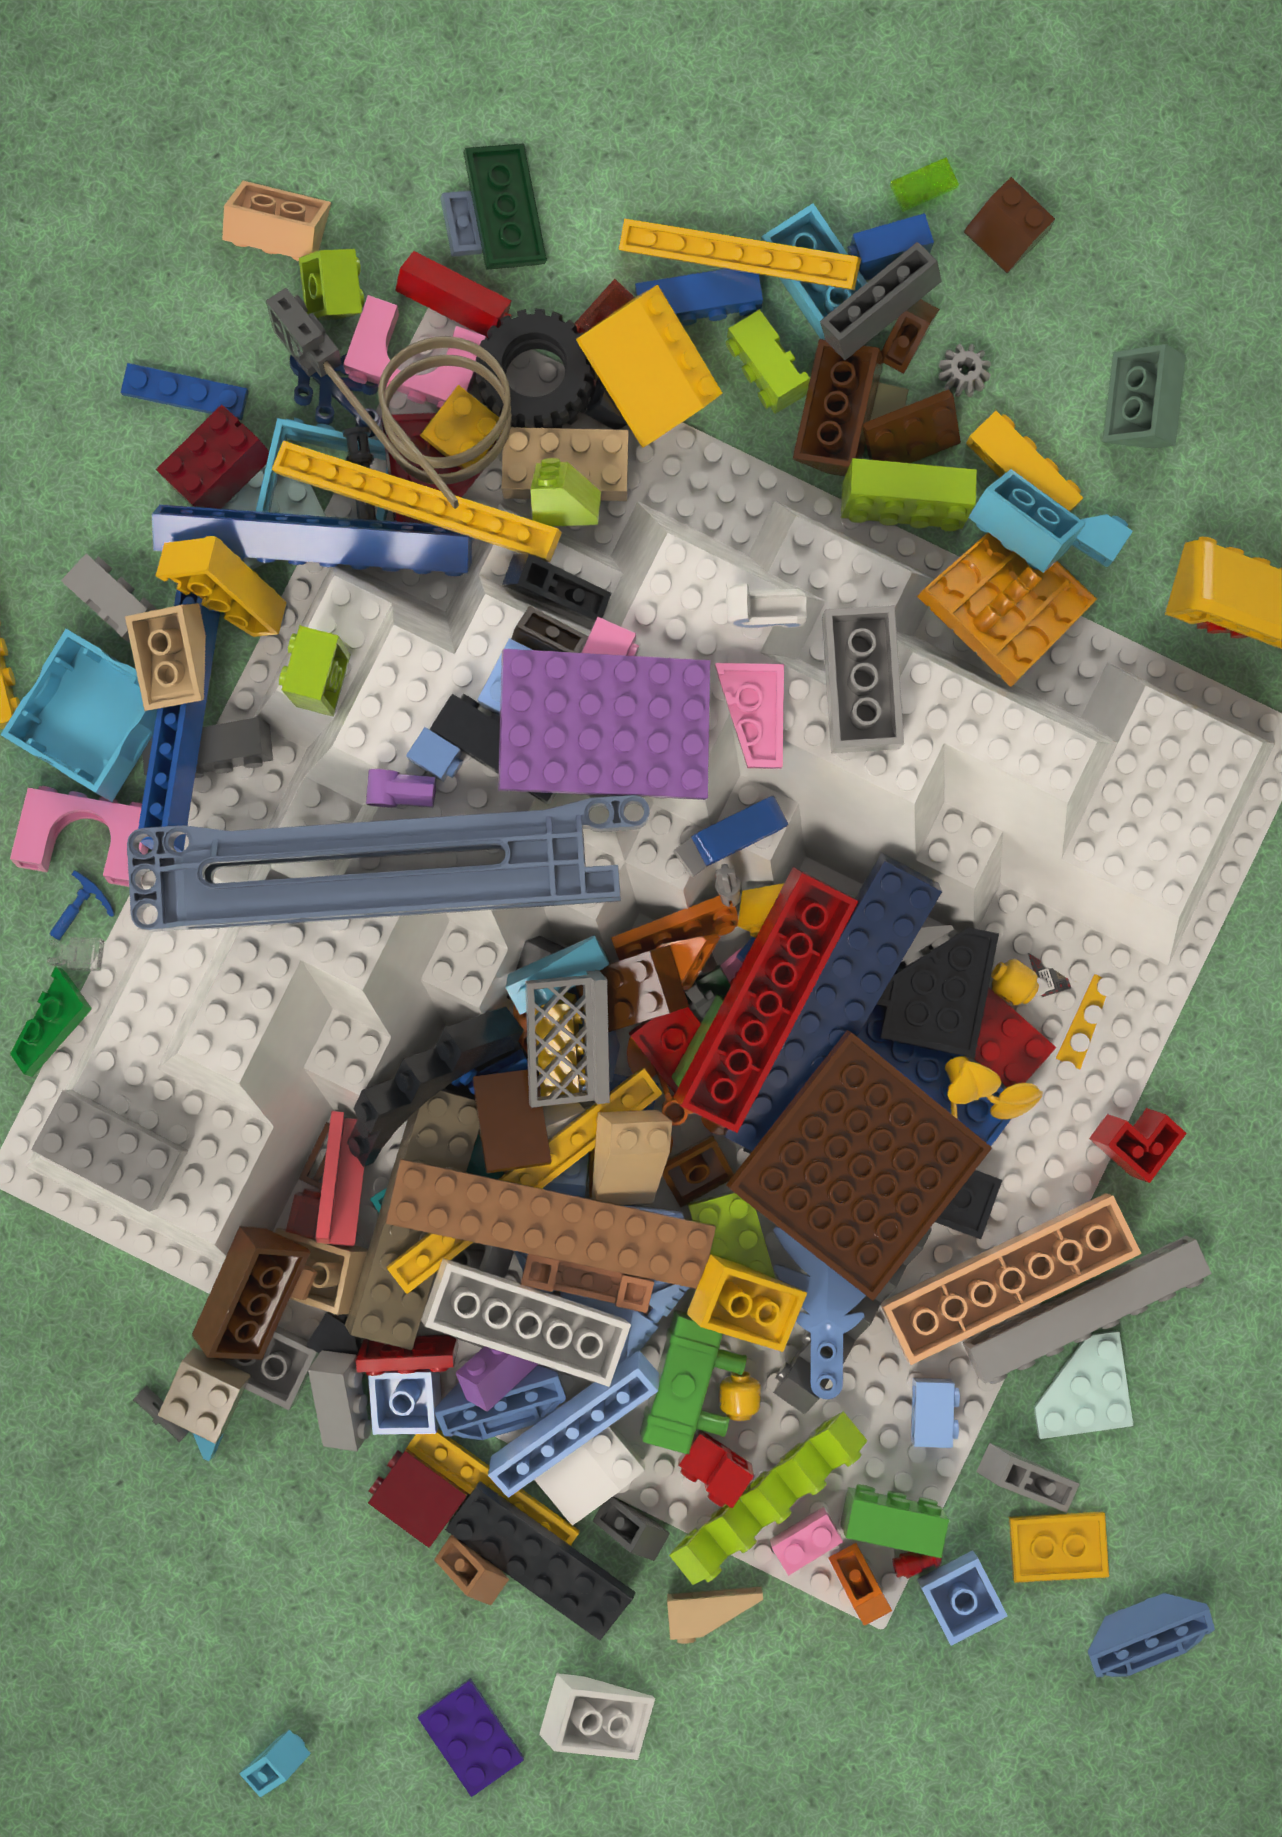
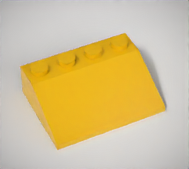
[576,285,723,448]

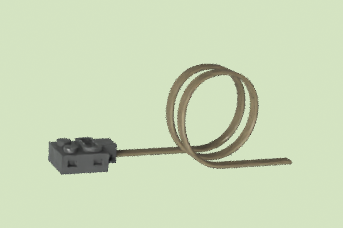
[266,288,512,509]

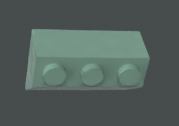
[1103,344,1186,449]

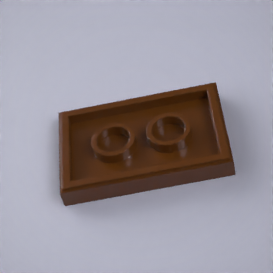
[472,1069,552,1173]

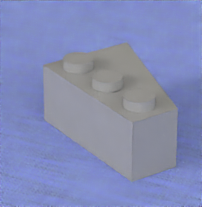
[61,553,157,643]

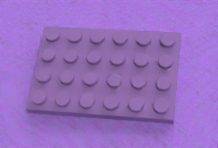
[498,649,710,800]

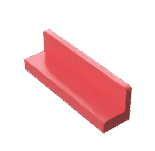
[316,1111,364,1246]

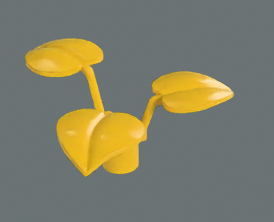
[945,1056,1043,1119]

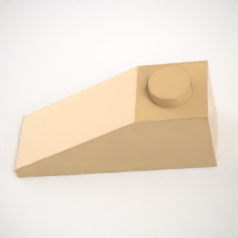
[667,1587,763,1644]

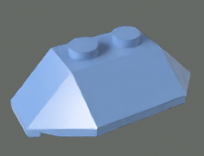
[434,1365,566,1440]
[1087,1593,1215,1677]

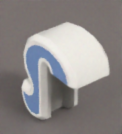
[726,584,807,628]

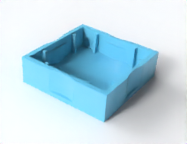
[0,629,157,802]

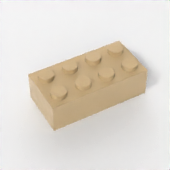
[502,427,629,501]

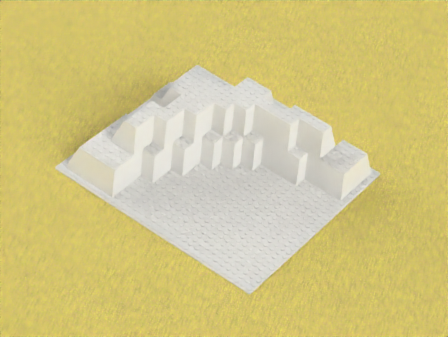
[0,308,1282,1629]

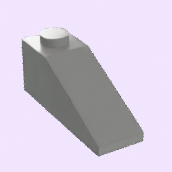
[976,1443,1079,1513]

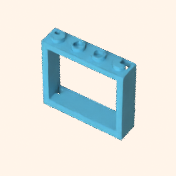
[256,417,388,521]

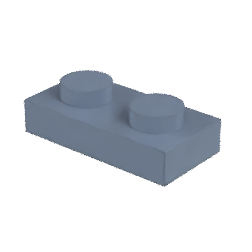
[440,191,482,257]

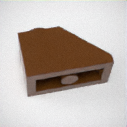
[881,299,940,374]

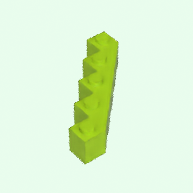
[669,1411,867,1585]

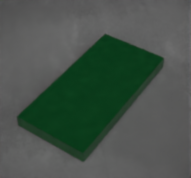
[463,143,547,270]

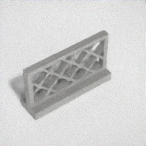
[525,970,610,1108]

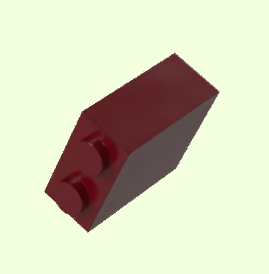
[368,1449,468,1548]

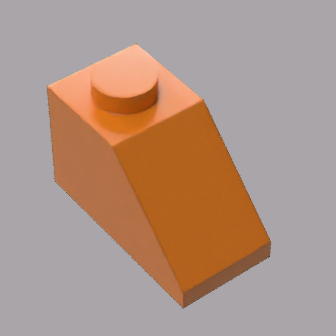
[656,934,721,990]
[828,1543,892,1626]

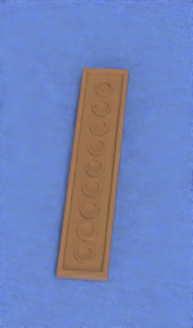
[385,1158,716,1289]

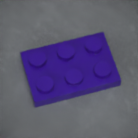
[417,1678,524,1797]

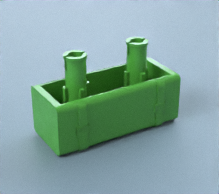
[640,1310,747,1454]

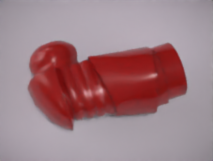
[892,1551,942,1579]

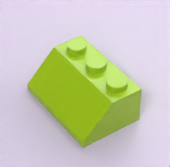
[530,458,601,527]

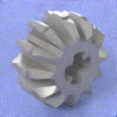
[938,344,991,397]

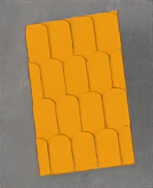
[917,533,1097,687]

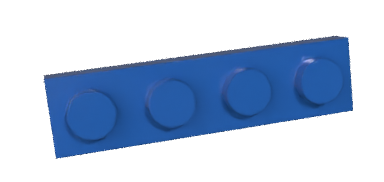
[120,363,249,421]

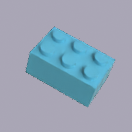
[968,469,1086,573]

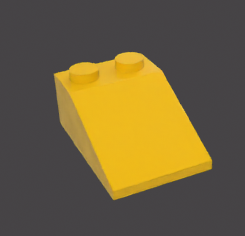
[686,1254,807,1352]

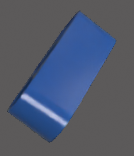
[691,796,789,866]

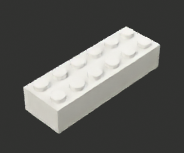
[421,1258,631,1387]

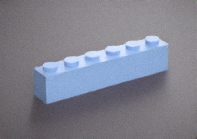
[488,1351,659,1498]

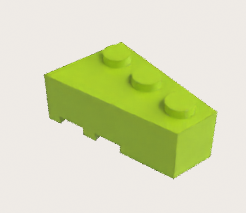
[725,309,810,414]

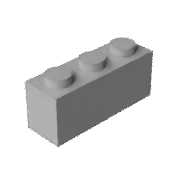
[308,1350,372,1451]

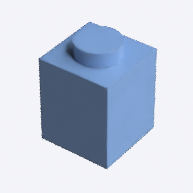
[406,727,463,782]

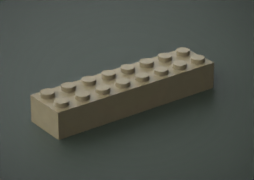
[345,1088,479,1350]

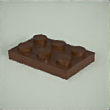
[862,389,961,463]

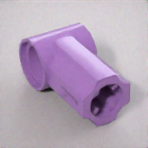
[366,769,436,808]

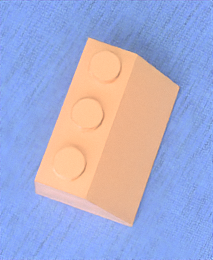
[222,181,331,261]

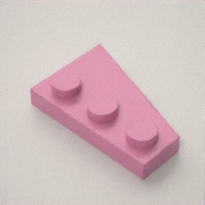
[715,663,784,769]

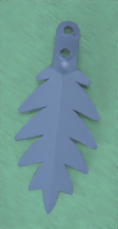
[773,1227,866,1399]

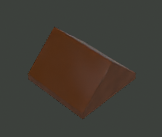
[662,1134,734,1208]

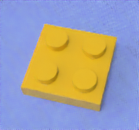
[420,385,503,469]

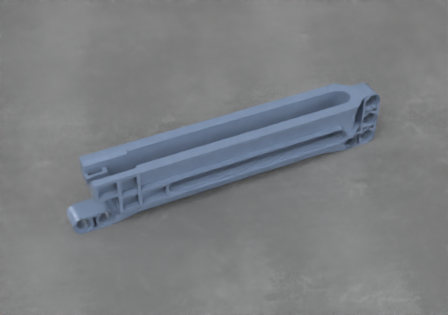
[127,795,650,932]

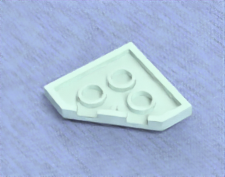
[1034,1330,1133,1439]

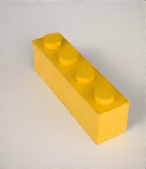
[966,411,1083,512]

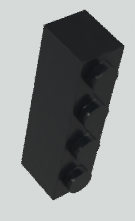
[430,694,557,806]

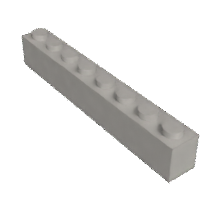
[963,1236,1212,1384]

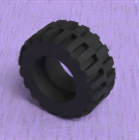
[476,308,595,428]

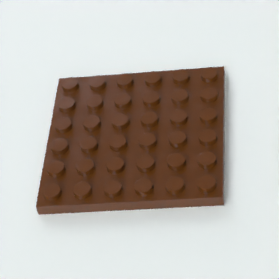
[726,1030,992,1301]

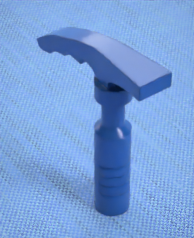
[49,870,115,940]

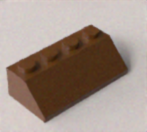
[793,339,884,476]
[192,1226,311,1360]

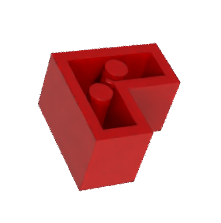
[1089,1108,1187,1183]
[678,1429,754,1509]

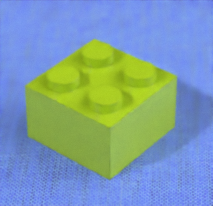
[299,249,364,320]

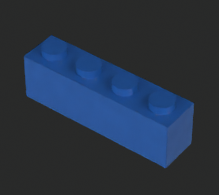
[635,269,763,326]

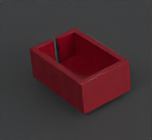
[155,404,269,509]

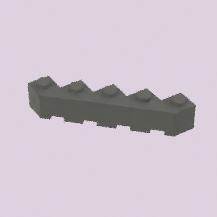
[773,1228,932,1415]

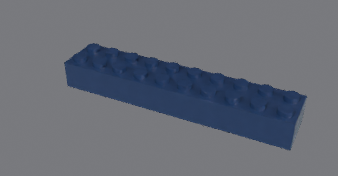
[724,853,942,1151]

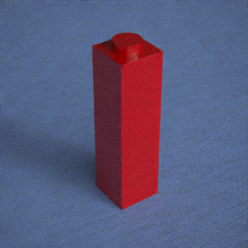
[395,251,512,338]

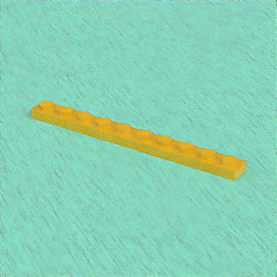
[271,441,562,563]
[386,1068,663,1294]

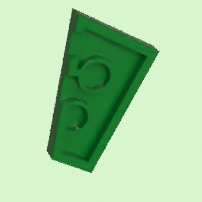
[10,966,92,1077]

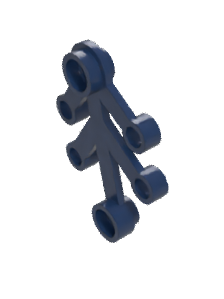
[289,354,381,437]

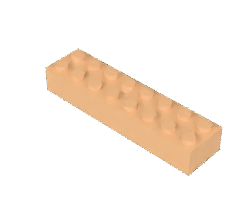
[880,1193,1142,1365]

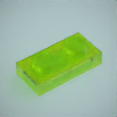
[890,157,959,212]

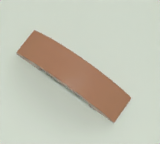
[521,1254,654,1313]

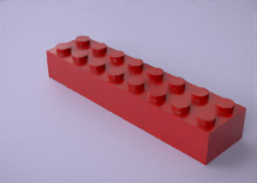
[674,867,859,1133]

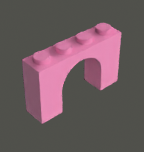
[343,295,486,410]
[10,786,149,887]

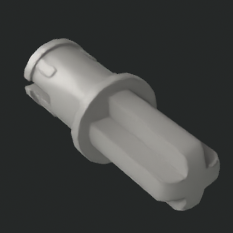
[715,864,741,907]

